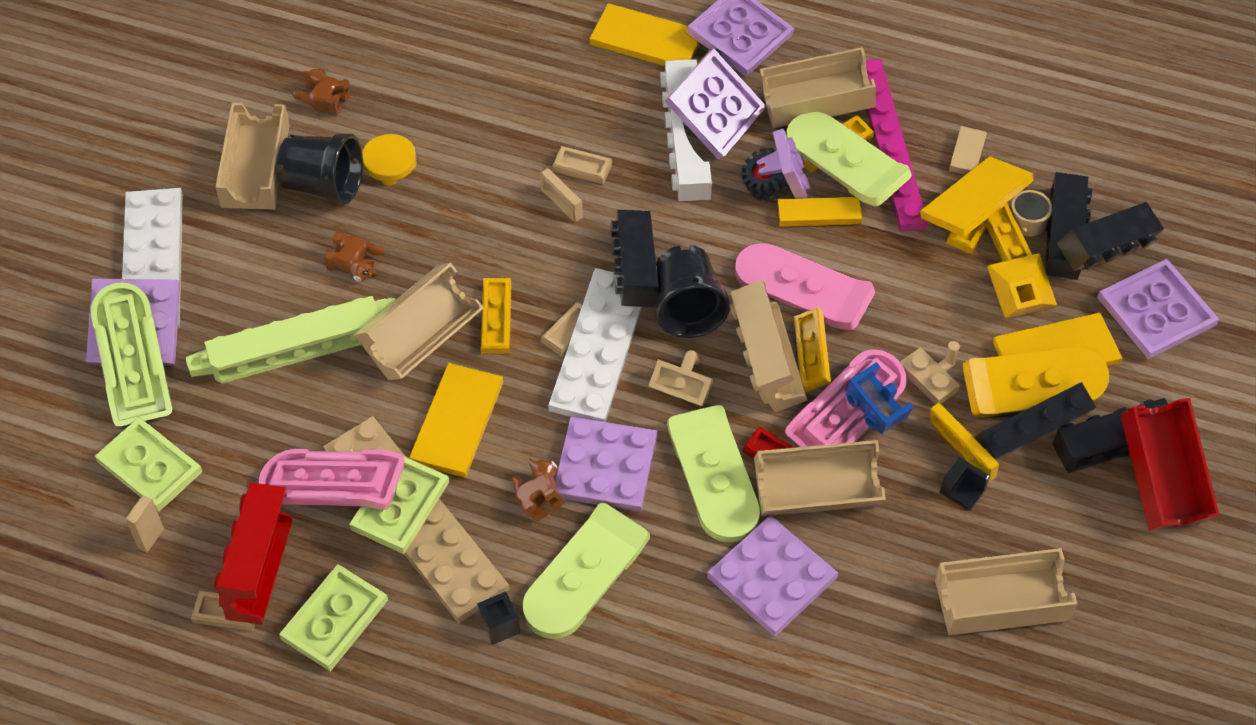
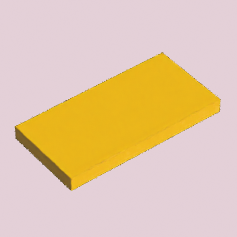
[590,3,700,66]
[920,156,1033,237]
[993,313,1122,367]
[409,363,504,478]

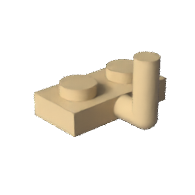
[900,341,960,405]
[648,350,713,407]

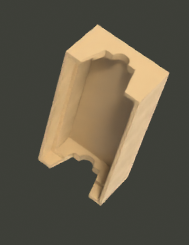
[760,47,876,129]
[215,103,290,210]
[354,262,484,380]
[730,279,808,413]
[754,440,886,517]
[935,548,1077,636]

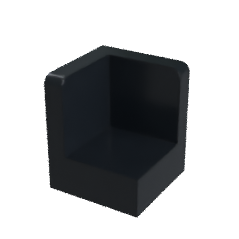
[939,457,990,511]
[477,591,520,645]

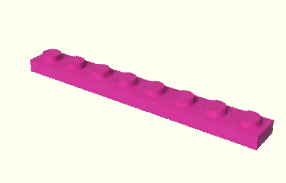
[866,59,928,232]

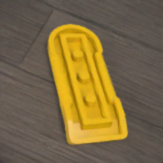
[963,346,1109,417]

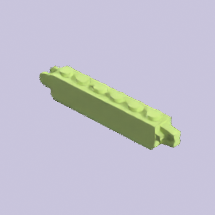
[186,296,396,384]

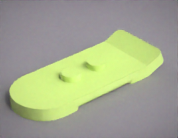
[787,112,912,206]
[91,283,173,426]
[667,405,760,543]
[523,502,650,639]

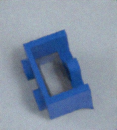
[845,362,914,435]

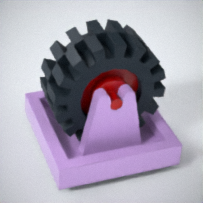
[741,129,810,201]

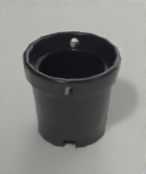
[277,133,363,205]
[656,245,731,338]

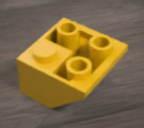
[987,253,1057,319]

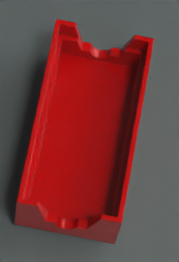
[1121,398,1220,531]
[214,483,293,625]

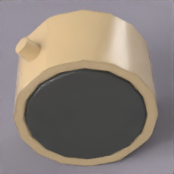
[1010,190,1052,237]

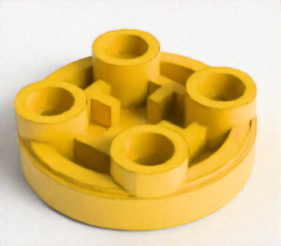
[362,134,417,186]

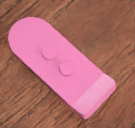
[735,243,875,330]
[785,350,907,447]
[259,449,404,510]

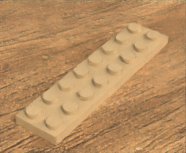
[323,416,509,624]

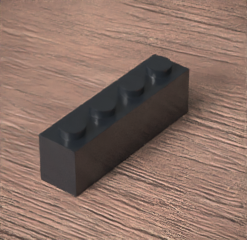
[1045,172,1092,280]
[1057,202,1164,271]
[610,209,659,307]
[975,382,1097,460]
[1052,398,1168,473]

